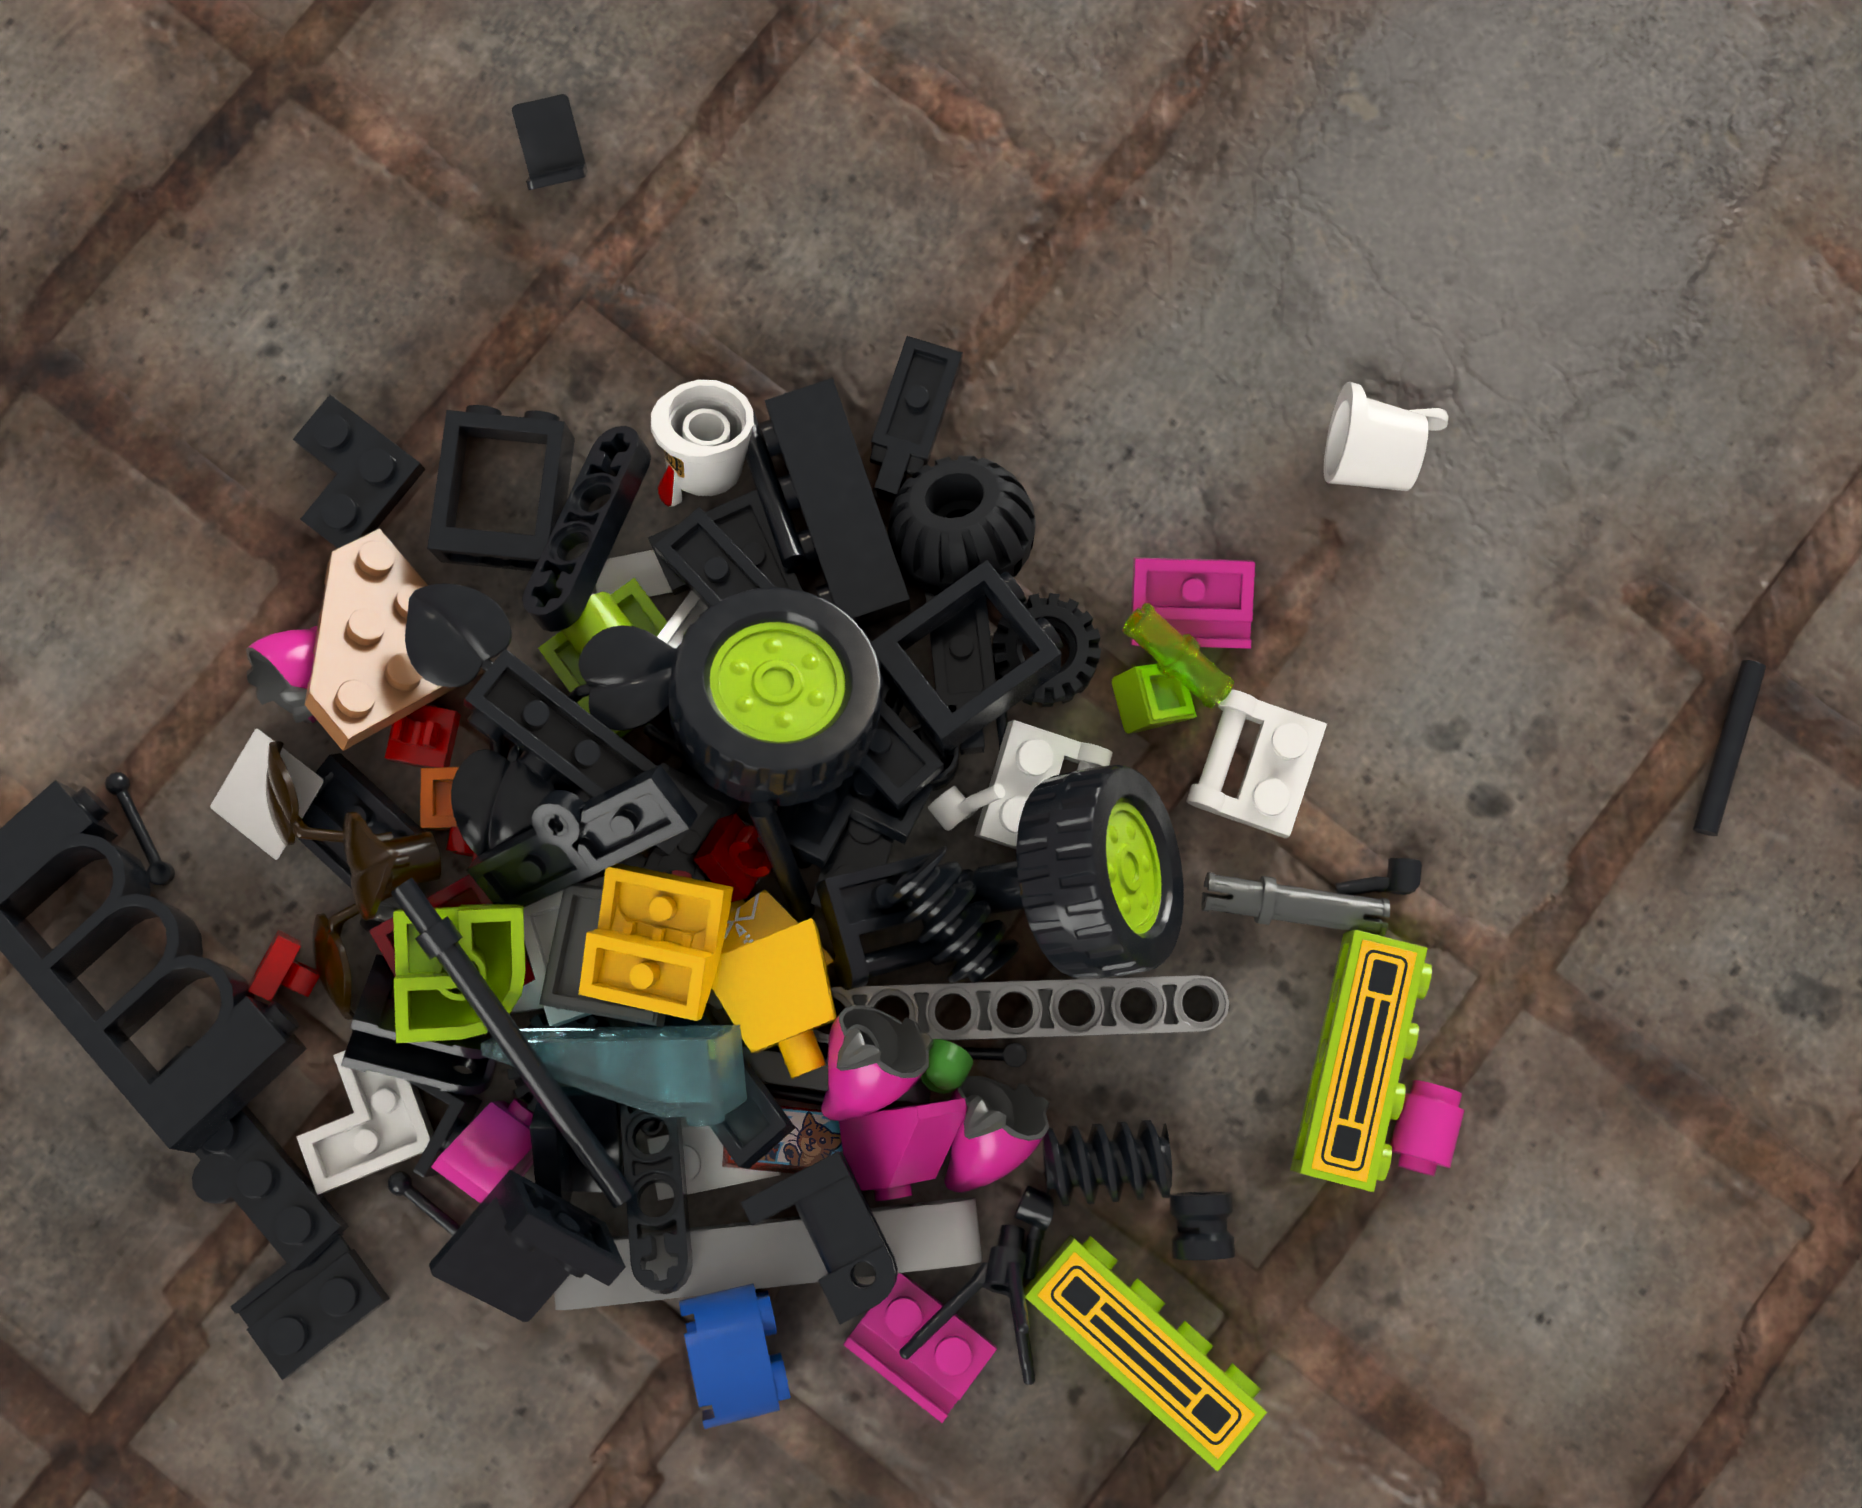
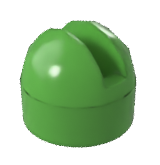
[921,1039,973,1094]

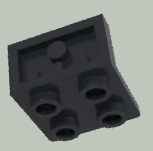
[429,1170,626,1322]

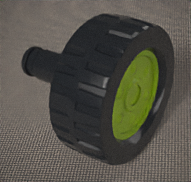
[668,587,883,806]
[953,765,1184,979]

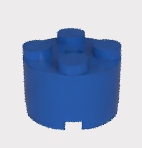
[679,1283,791,1429]

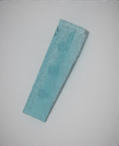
[481,1025,747,1127]

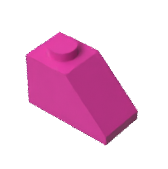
[431,1098,534,1204]
[839,1098,967,1201]

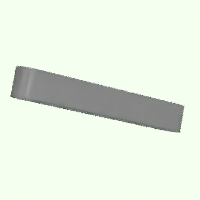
[813,975,1229,1043]
[554,1198,982,1310]

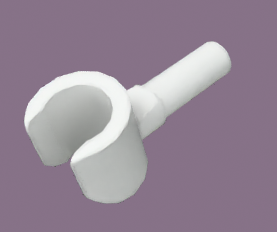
[928,783,1005,831]

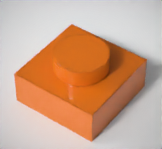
[420,767,459,831]

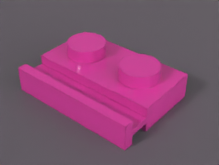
[1130,558,1255,649]
[843,1273,997,1423]

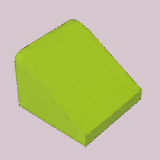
[1112,660,1197,734]

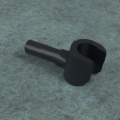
[1335,858,1422,895]
[1014,1186,1054,1280]

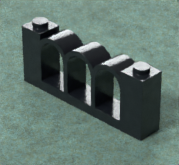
[0,780,307,1153]

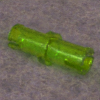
[1122,603,1234,708]

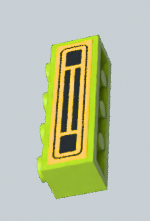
[1290,930,1432,1192]
[1023,1234,1267,1472]

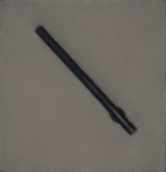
[390,877,635,1208]

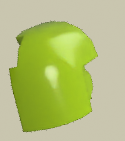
[393,904,526,1043]

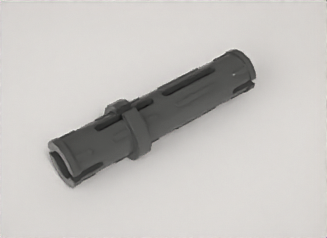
[1201,872,1390,937]

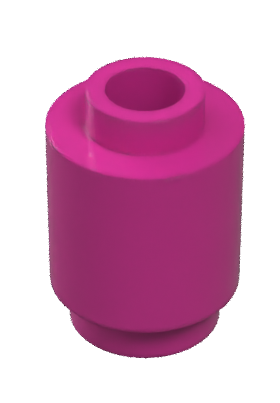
[1390,1080,1465,1177]

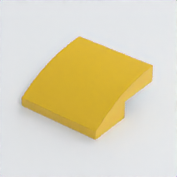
[578,863,733,1021]

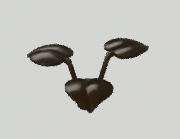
[266,741,441,1020]

